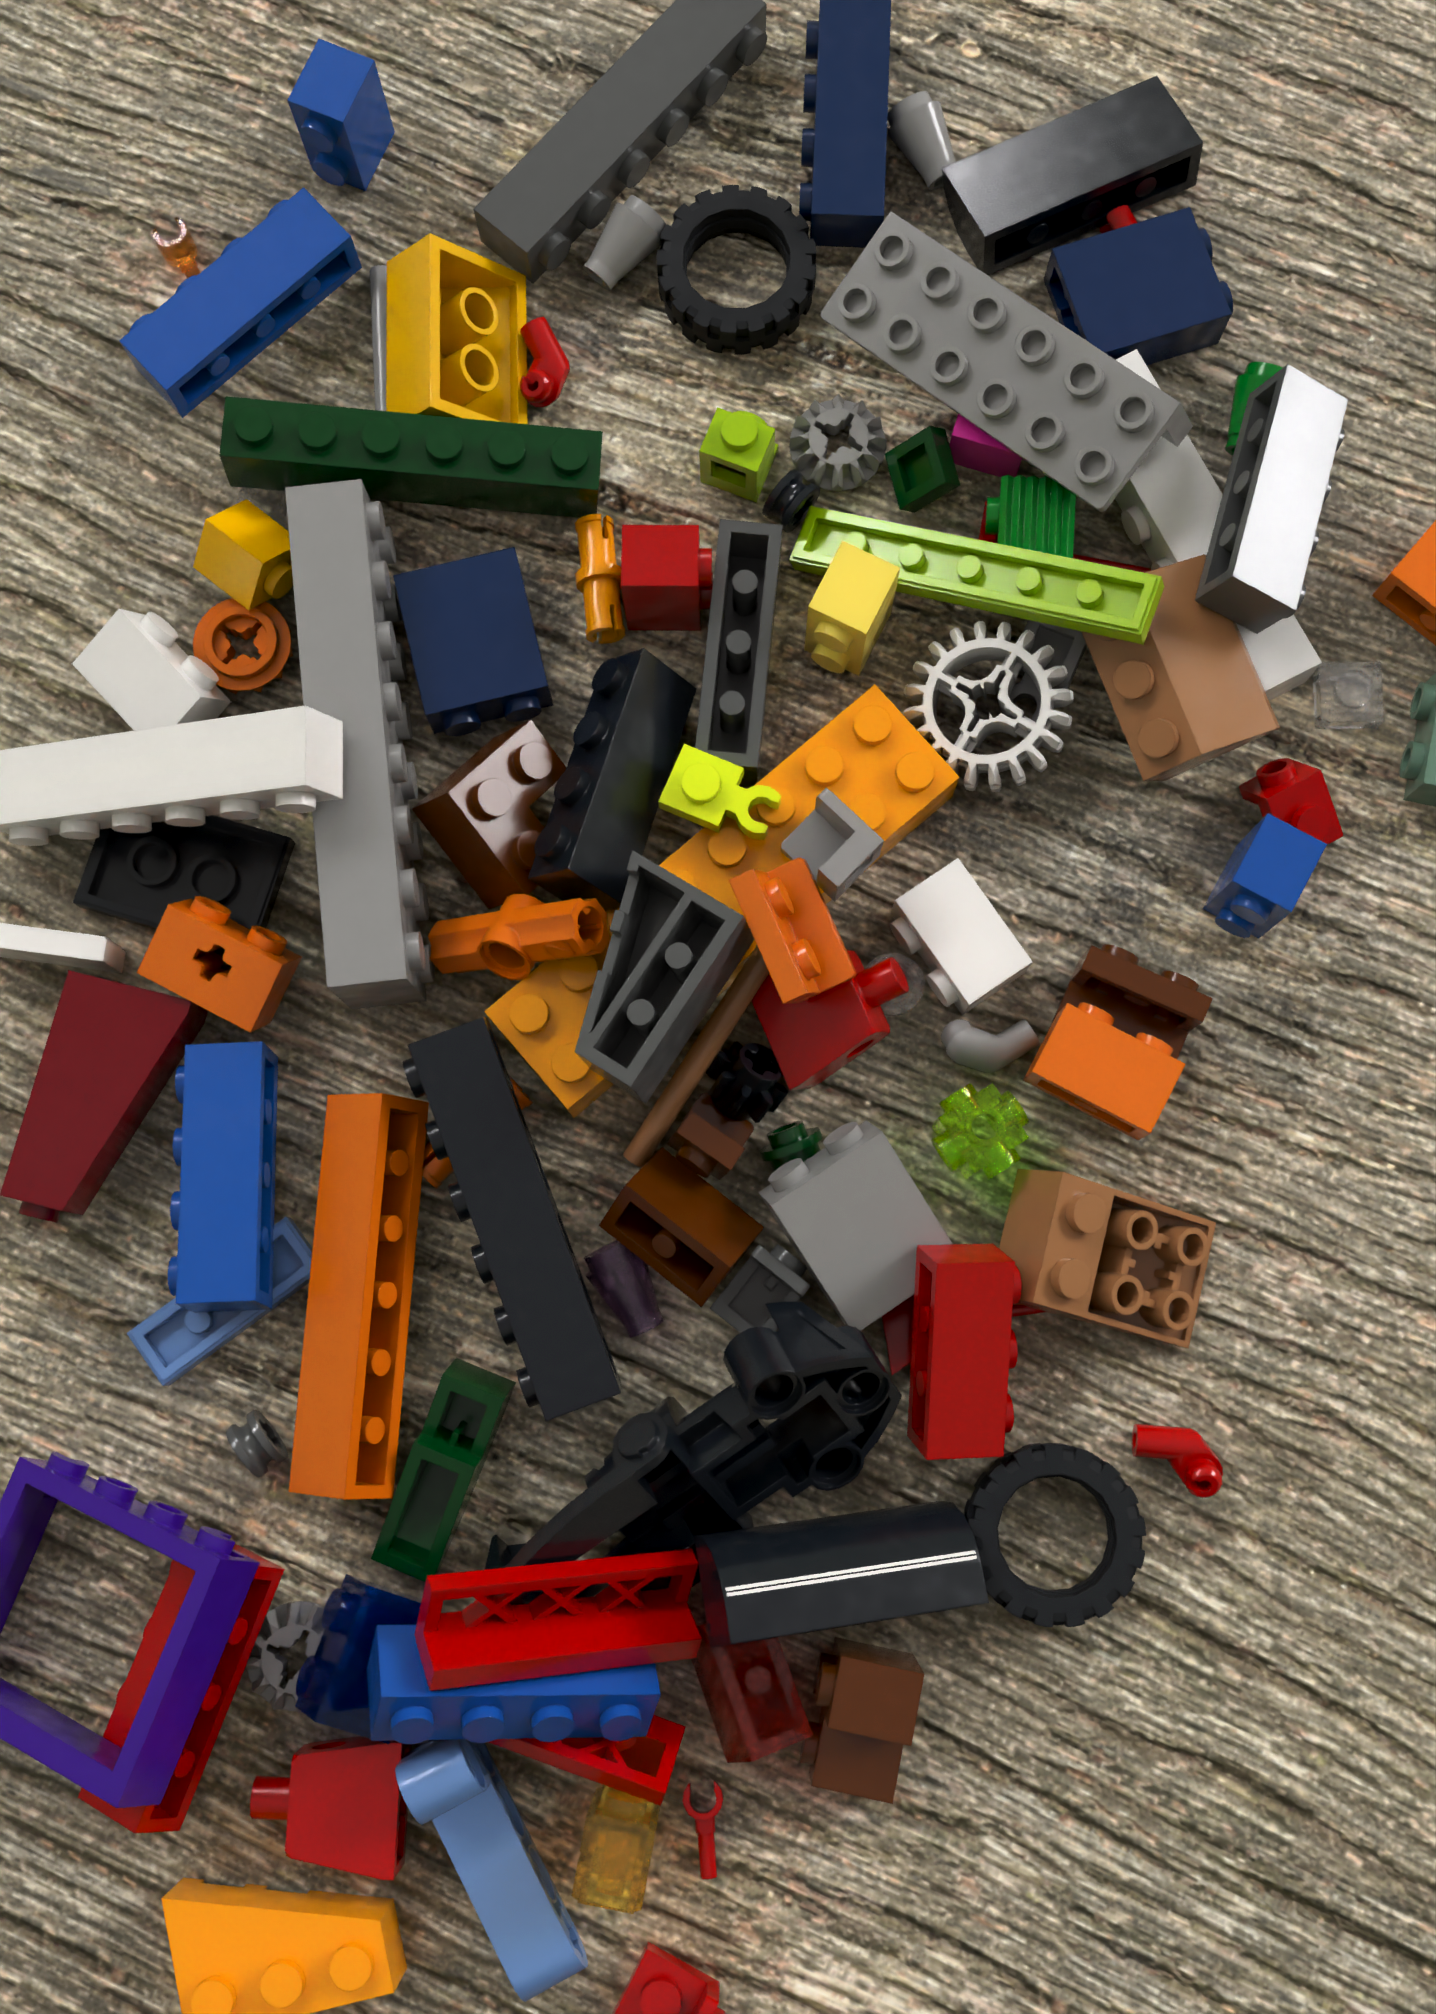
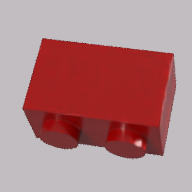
[621,525,713,631]

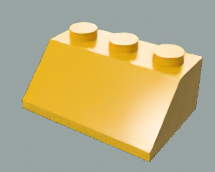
[386,233,528,424]

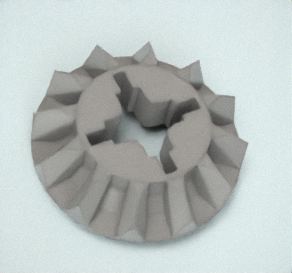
[789,394,887,491]
[245,1601,352,1714]

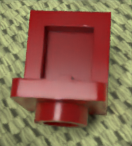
[1239,758,1344,845]

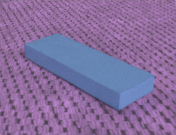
[127,1216,312,1386]

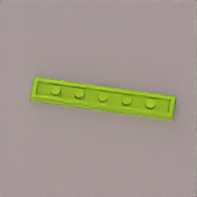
[789,506,1165,645]

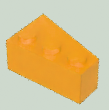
[161,1877,407,2014]

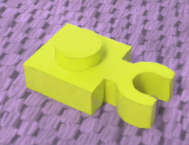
[658,744,781,840]

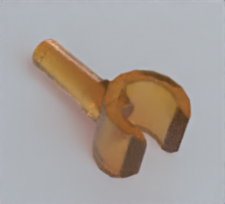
[152,217,201,278]

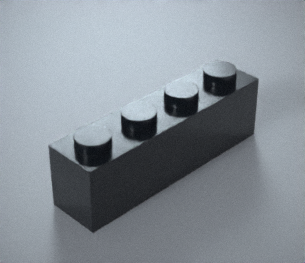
[528,648,697,911]

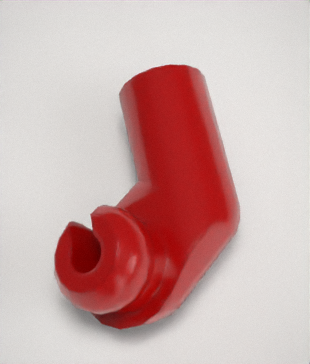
[520,317,570,407]
[1132,1424,1223,1498]

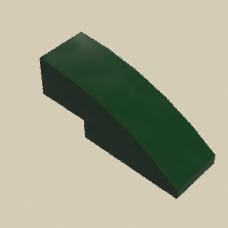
[371,1358,516,1582]

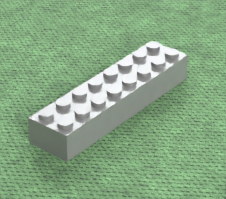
[285,479,435,1009]

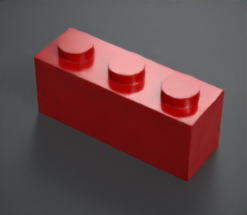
[907,1243,1022,1460]

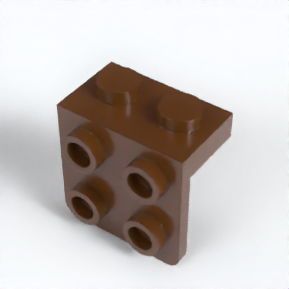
[1045,944,1213,1059]

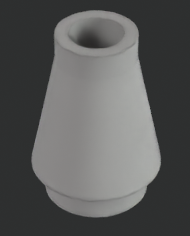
[887,91,956,190]
[583,195,666,291]

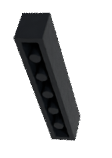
[403,1017,621,1421]

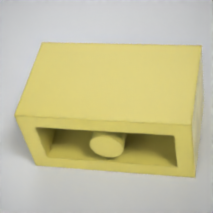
[804,541,900,676]

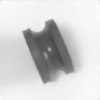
[226,1410,288,1478]

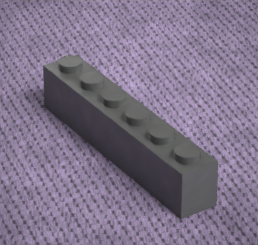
[473,0,767,284]

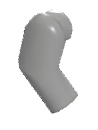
[941,1019,1040,1073]

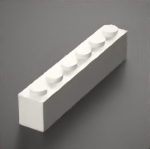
[1115,349,1322,701]
[0,705,343,846]

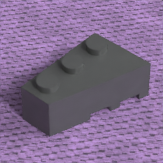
[575,850,755,1104]

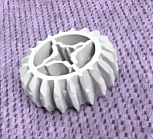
[903,621,1074,792]

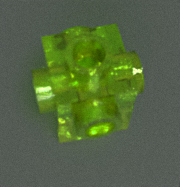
[931,1083,1029,1180]

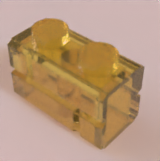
[571,1785,660,1914]

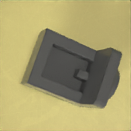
[710,1244,811,1333]

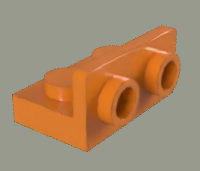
[729,858,856,1004]

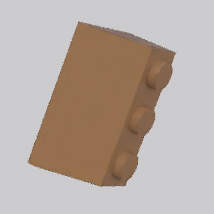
[1081,554,1280,781]

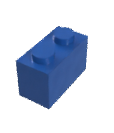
[287,39,395,191]
[1203,813,1327,939]

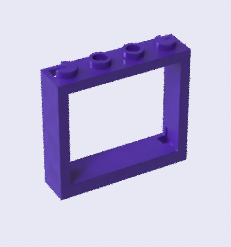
[0,1452,260,1808]

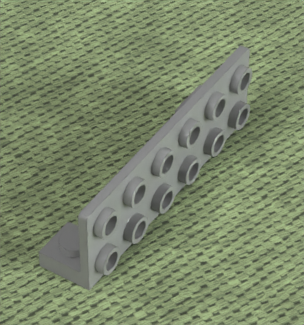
[821,211,1193,512]

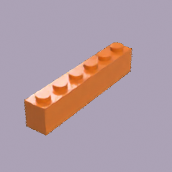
[288,1093,429,1500]

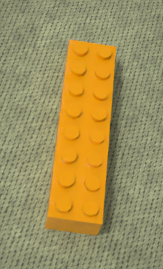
[484,684,960,1118]

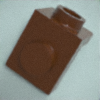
[667,1093,754,1180]

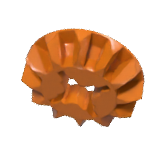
[193,598,293,695]

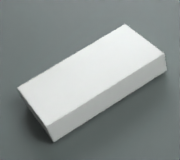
[0,923,126,973]

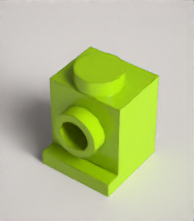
[699,407,779,503]

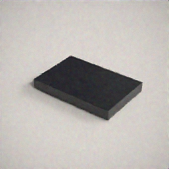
[73,815,295,950]

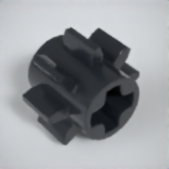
[706,1041,789,1123]

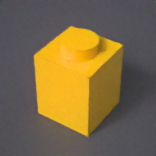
[193,499,293,610]

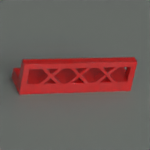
[414,1549,702,1691]
[488,1715,686,1806]

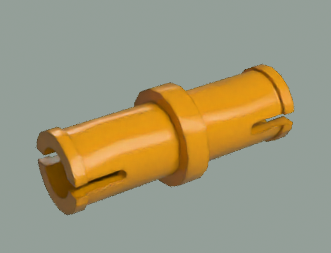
[575,514,625,644]

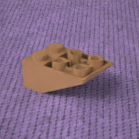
[999,1169,1216,1349]

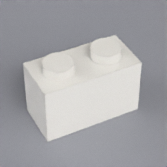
[72,609,231,730]
[889,858,1032,1015]

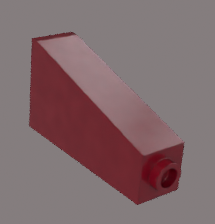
[0,970,208,1223]

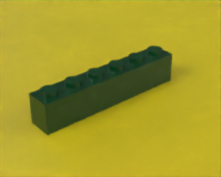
[219,396,603,518]

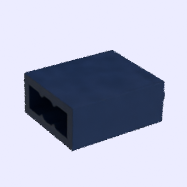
[1044,207,1233,365]
[393,547,553,736]

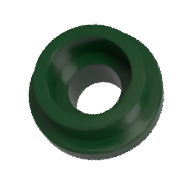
[759,1121,823,1171]

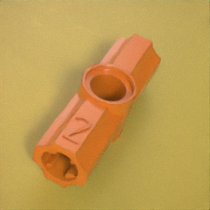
[428,894,610,980]

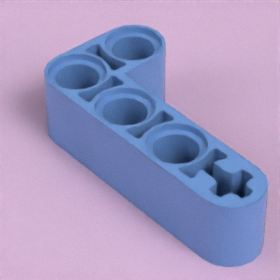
[395,1739,588,2002]

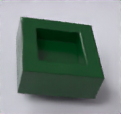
[885,426,960,513]

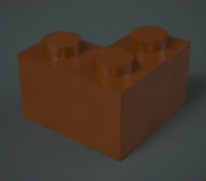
[412,720,566,909]
[800,1637,924,1804]

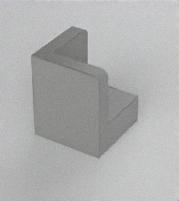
[781,788,884,901]

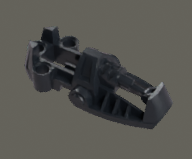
[485,1302,902,1605]

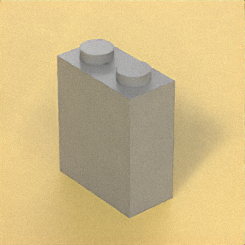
[758,1120,953,1331]

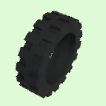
[656,185,816,355]
[964,1443,1146,1628]

